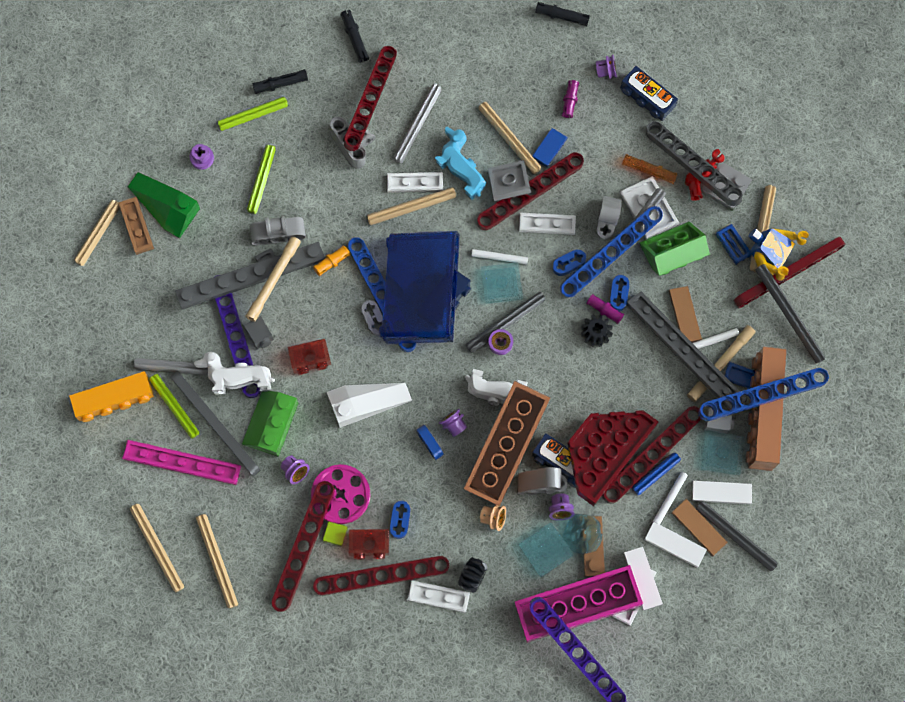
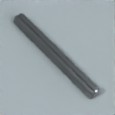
[466,292,546,353]
[696,501,778,571]

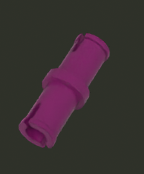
[561,80,579,118]
[586,294,625,324]

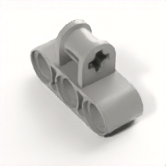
[330,117,375,169]
[597,196,622,239]
[250,215,306,246]
[517,467,567,495]

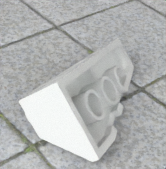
[326,383,412,428]

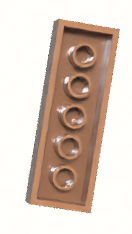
[745,347,786,471]
[464,381,551,506]

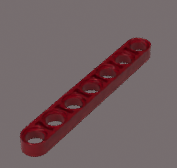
[343,46,397,151]
[477,152,584,230]
[733,236,846,309]
[603,406,701,504]
[271,481,335,612]
[313,556,449,596]

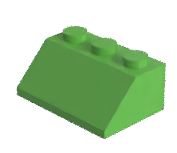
[639,222,710,276]
[242,391,299,457]

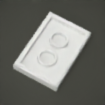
[619,176,679,240]

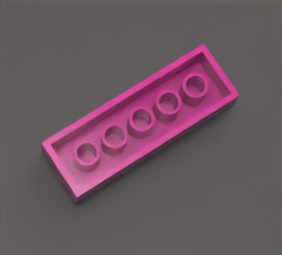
[514,565,643,643]

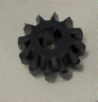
[581,314,613,347]
[458,557,487,593]

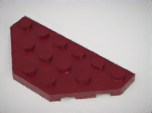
[567,410,659,507]

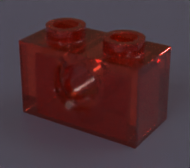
[288,339,331,375]
[349,529,389,560]

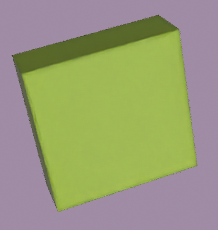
[323,521,348,546]

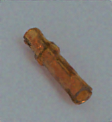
[622,154,678,185]

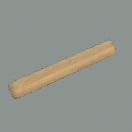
[74,200,120,266]

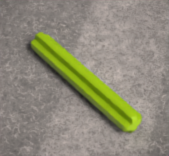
[218,97,288,131]
[247,145,276,214]
[149,374,200,439]

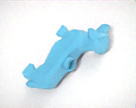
[435,127,486,200]

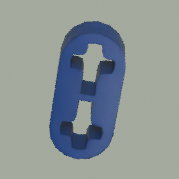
[552,250,586,276]
[609,275,629,311]
[416,425,444,460]
[390,501,410,539]

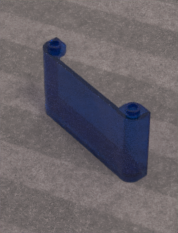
[379,231,460,344]

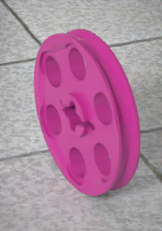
[311,465,370,524]

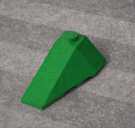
[128,172,200,239]

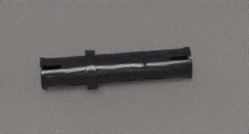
[535,2,590,26]
[340,10,369,63]
[252,69,308,94]

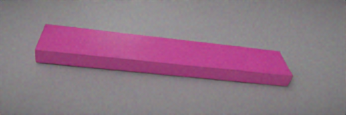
[122,440,241,485]

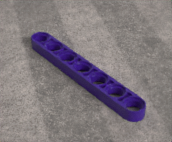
[215,275,260,398]
[529,597,626,702]

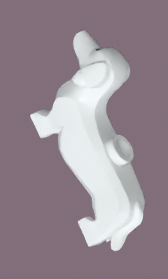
[194,352,275,395]
[465,369,528,406]

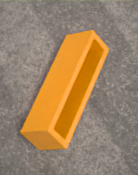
[69,371,154,422]

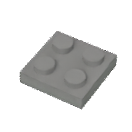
[488,160,531,201]
[701,162,752,211]

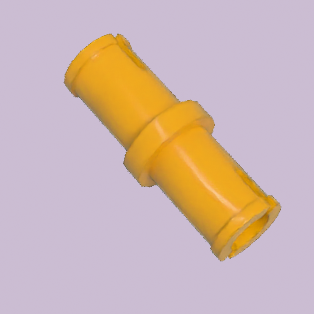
[313,245,350,276]

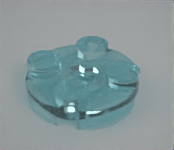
[562,514,603,554]

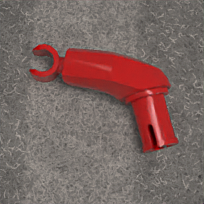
[685,149,725,201]

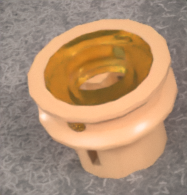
[480,505,506,531]

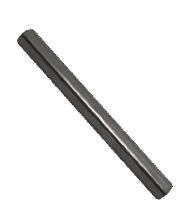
[755,264,825,363]

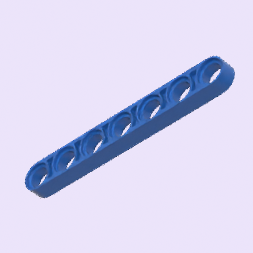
[560,206,663,297]
[348,237,416,352]
[698,368,829,421]

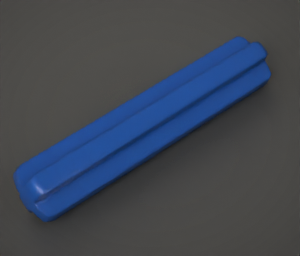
[632,453,681,495]

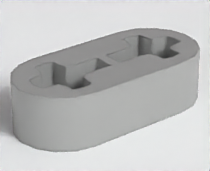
[361,300,386,336]

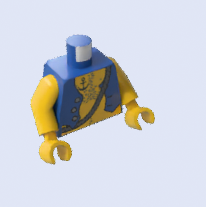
[748,228,809,281]

